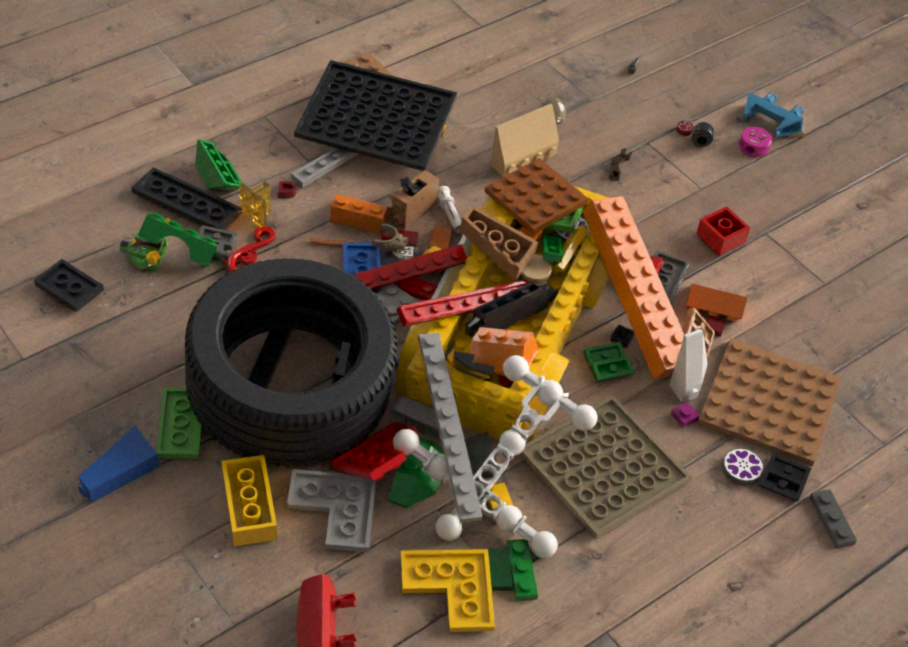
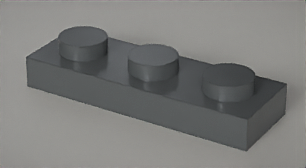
[810,489,857,549]

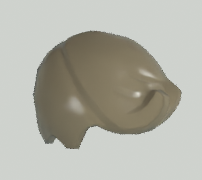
[541,97,566,124]

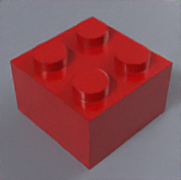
[696,206,750,256]

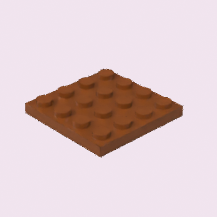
[484,158,589,234]

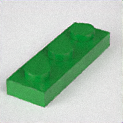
[542,234,563,263]
[506,539,538,601]

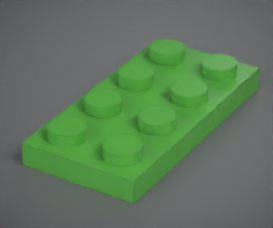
[156,388,202,459]

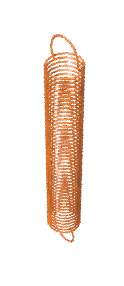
[304,238,356,247]

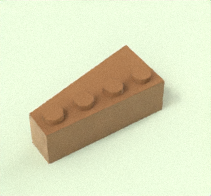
[459,205,538,281]

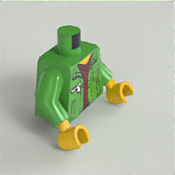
[120,218,170,272]

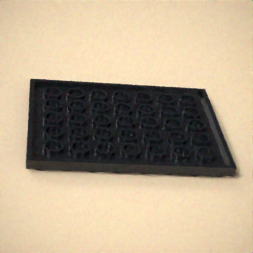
[294,60,457,171]

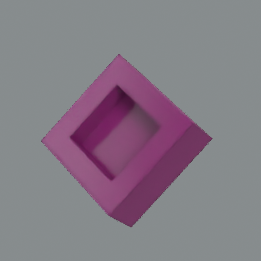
[671,402,700,428]

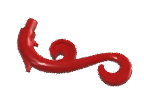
[222,226,276,273]

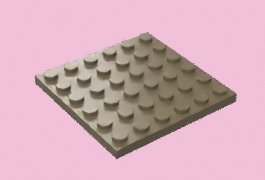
[520,395,692,539]

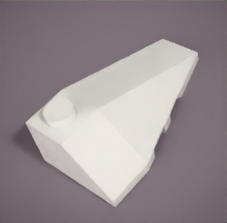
[669,329,708,402]

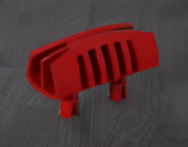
[296,574,357,647]

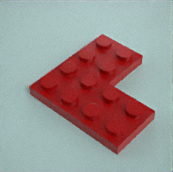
[329,422,418,481]

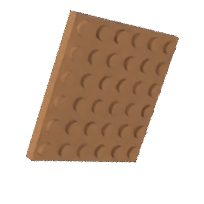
[697,338,842,466]

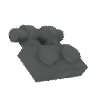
[198,225,238,260]

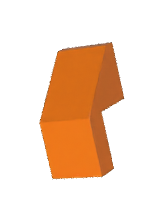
[429,226,453,249]

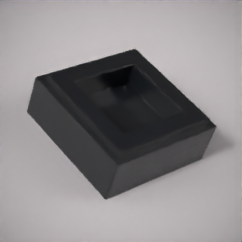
[610,324,635,348]

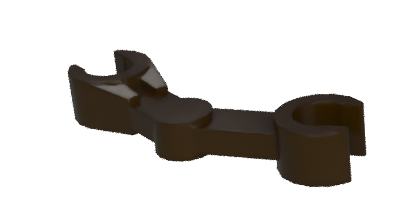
[609,148,632,181]

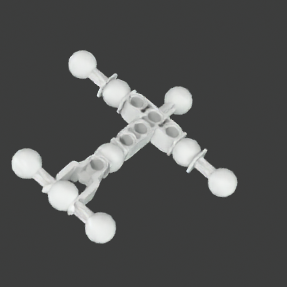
[393,355,597,558]

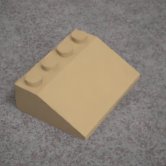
[491,104,559,177]

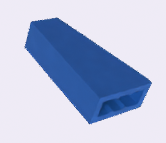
[78,427,159,503]

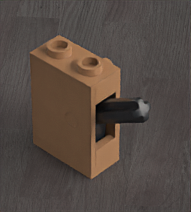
[389,170,439,230]

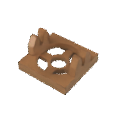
[682,308,715,359]

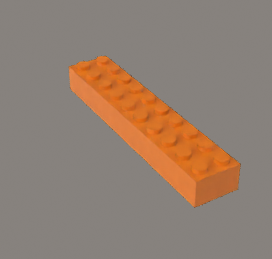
[582,196,684,379]

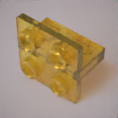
[239,181,271,226]

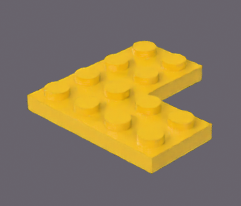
[400,549,495,632]

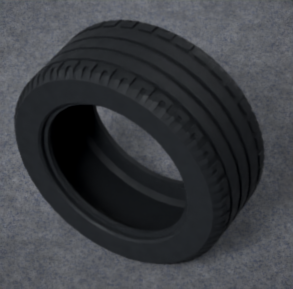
[185,258,397,467]

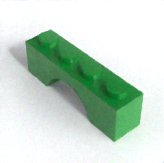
[138,212,218,267]

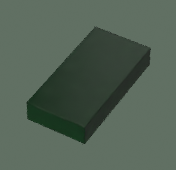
[488,549,513,591]

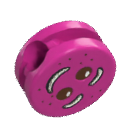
[739,127,772,157]

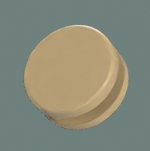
[517,253,552,286]

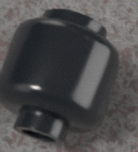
[692,122,714,147]

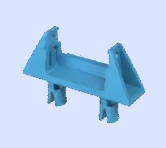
[744,92,804,137]

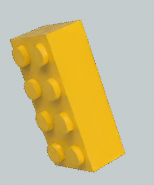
[221,455,277,547]

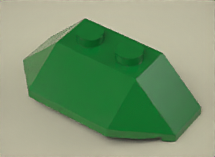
[195,139,243,192]
[388,437,444,508]

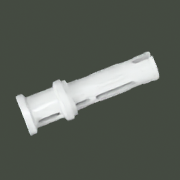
[437,186,462,233]

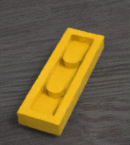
[551,225,588,275]

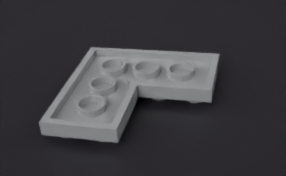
[287,469,376,553]

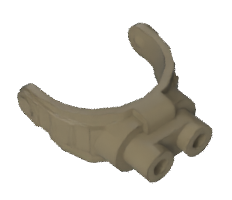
[372,224,408,252]

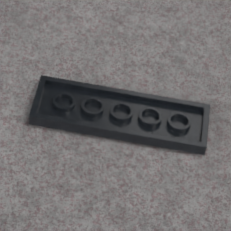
[131,167,242,230]

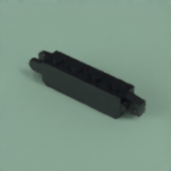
[465,282,558,337]

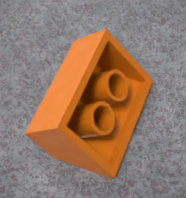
[330,194,392,234]
[686,283,748,322]
[470,327,539,376]

